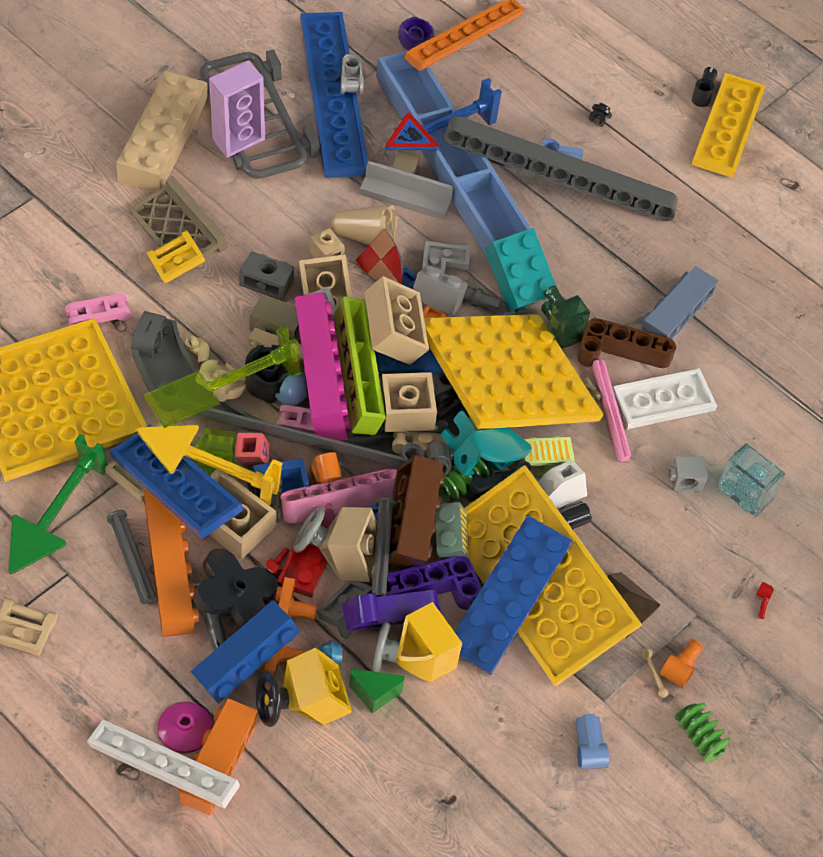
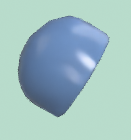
[275,370,308,406]

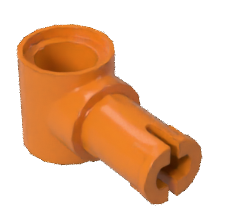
[660,639,703,689]

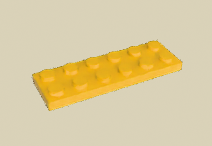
[691,73,766,178]

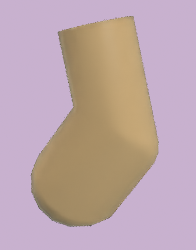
[185,335,210,367]

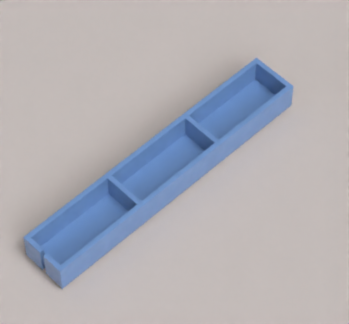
[376,50,531,260]

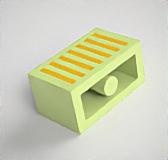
[520,436,575,477]

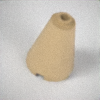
[331,205,397,246]

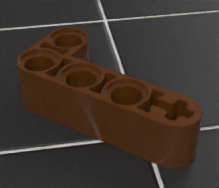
[578,318,676,368]

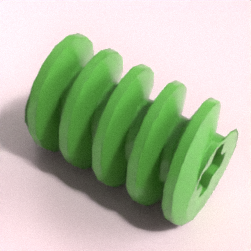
[438,457,490,503]
[674,702,731,763]

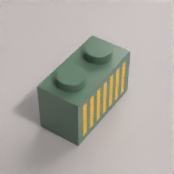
[435,502,470,560]

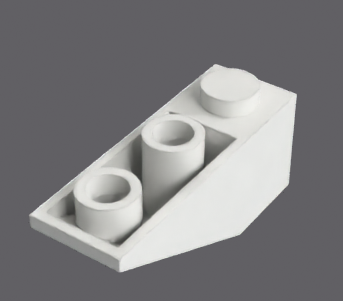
[538,460,587,509]

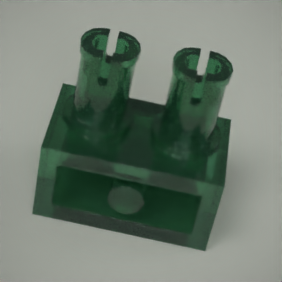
[541,285,590,349]

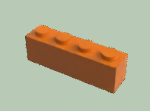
[177,698,258,816]

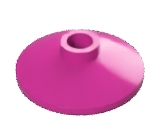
[158,702,213,753]

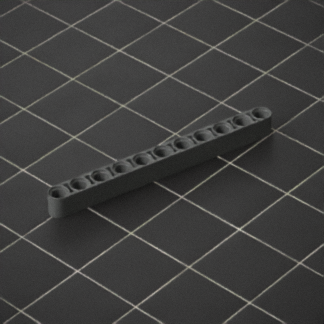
[444,116,678,221]

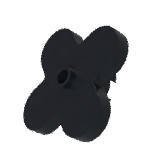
[193,549,278,628]

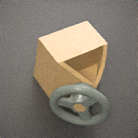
[293,507,377,582]

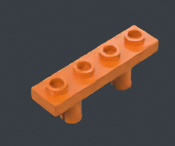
[260,577,317,683]

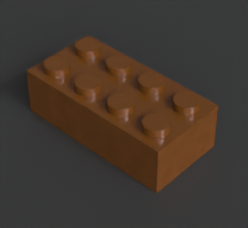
[388,455,445,570]

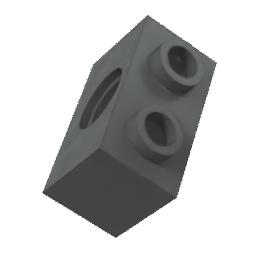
[239,251,294,301]

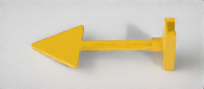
[137,425,282,506]

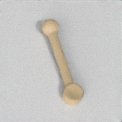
[641,649,668,698]

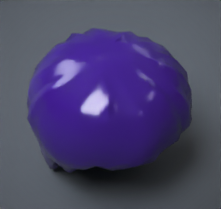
[398,17,434,50]

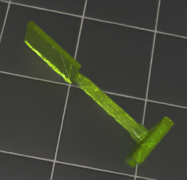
[144,325,301,428]

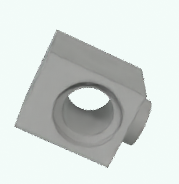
[668,456,708,491]

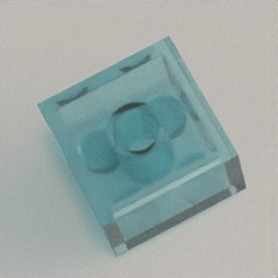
[717,443,785,517]

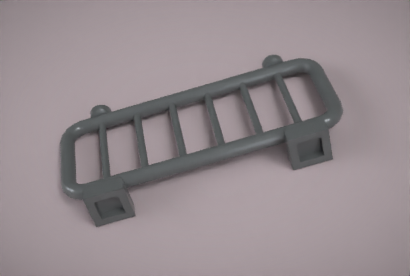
[197,49,319,179]

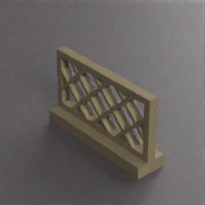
[129,176,228,257]

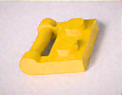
[146,230,205,284]

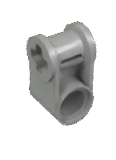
[340,53,364,95]

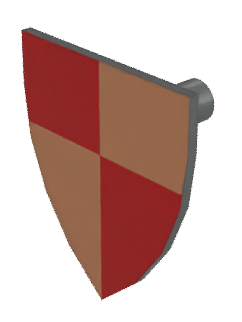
[356,229,403,284]

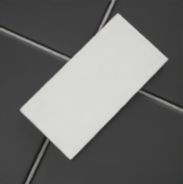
[612,368,717,429]

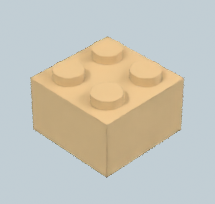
[381,372,437,432]

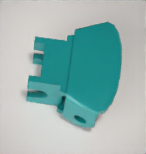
[441,411,532,476]

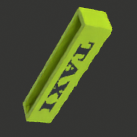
[334,296,386,435]

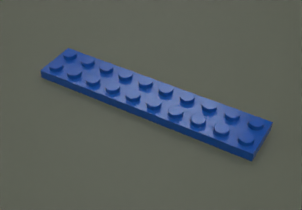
[300,12,368,178]

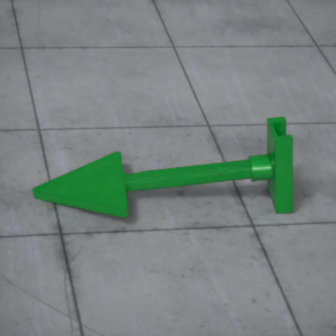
[8,434,108,574]

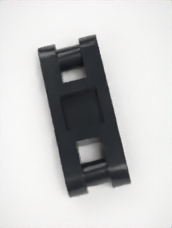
[469,461,532,501]

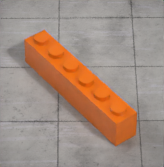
[144,489,199,637]

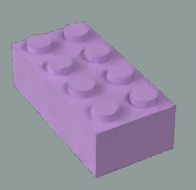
[209,60,265,158]

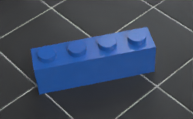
[190,600,300,704]

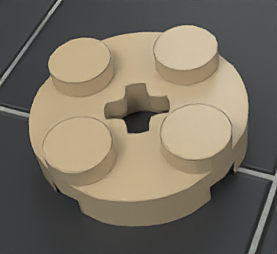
[196,360,246,402]

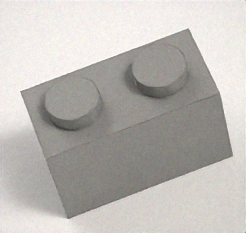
[413,266,468,316]

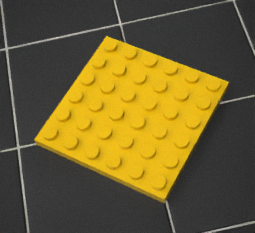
[424,314,603,429]
[0,318,147,482]

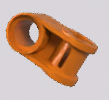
[309,452,342,485]

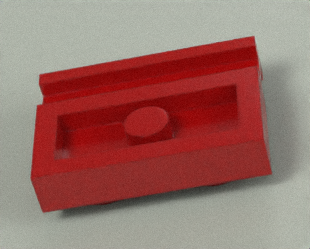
[277,544,328,598]

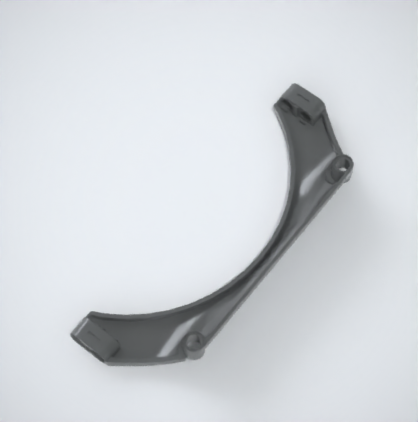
[131,311,470,467]

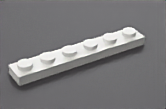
[87,720,240,809]

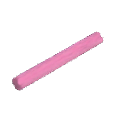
[592,359,631,462]

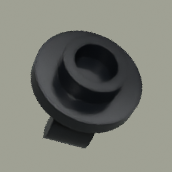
[589,103,612,127]

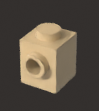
[309,228,345,258]

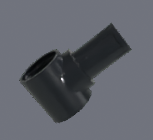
[691,67,717,107]

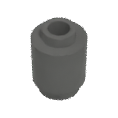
[425,441,452,476]

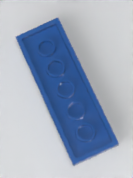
[109,424,243,539]
[455,515,573,675]

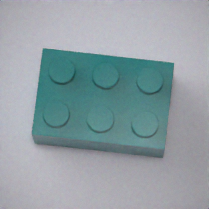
[484,228,559,312]

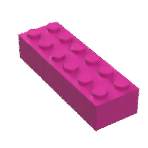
[295,292,351,441]

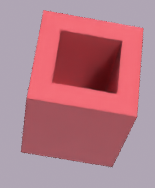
[235,433,270,467]

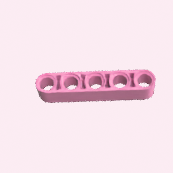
[280,468,397,524]

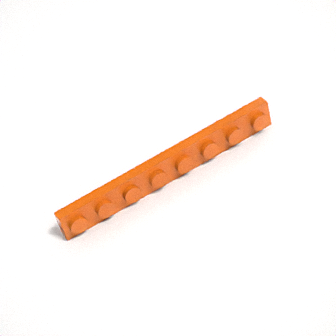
[404,0,526,71]

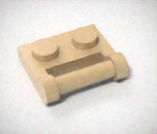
[0,598,58,656]

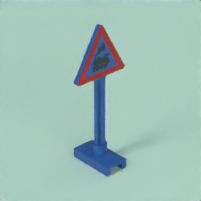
[385,78,502,150]

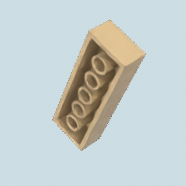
[116,71,207,192]

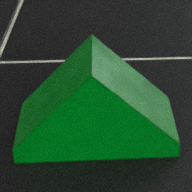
[349,669,405,713]

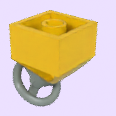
[372,602,462,682]

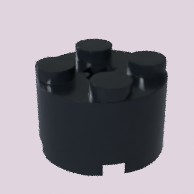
[244,344,294,404]

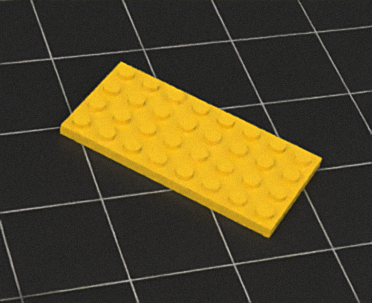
[464,465,642,687]

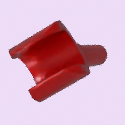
[265,548,290,577]
[756,582,774,619]

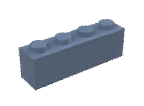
[641,266,718,339]

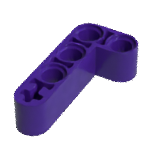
[386,556,481,611]
[342,590,441,631]

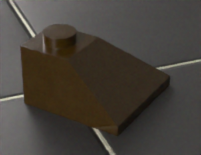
[607,572,661,638]

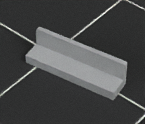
[359,161,454,220]

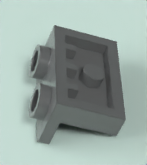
[316,581,372,639]

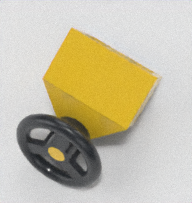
[256,648,352,727]

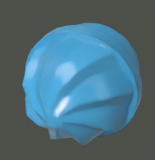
[318,640,342,664]

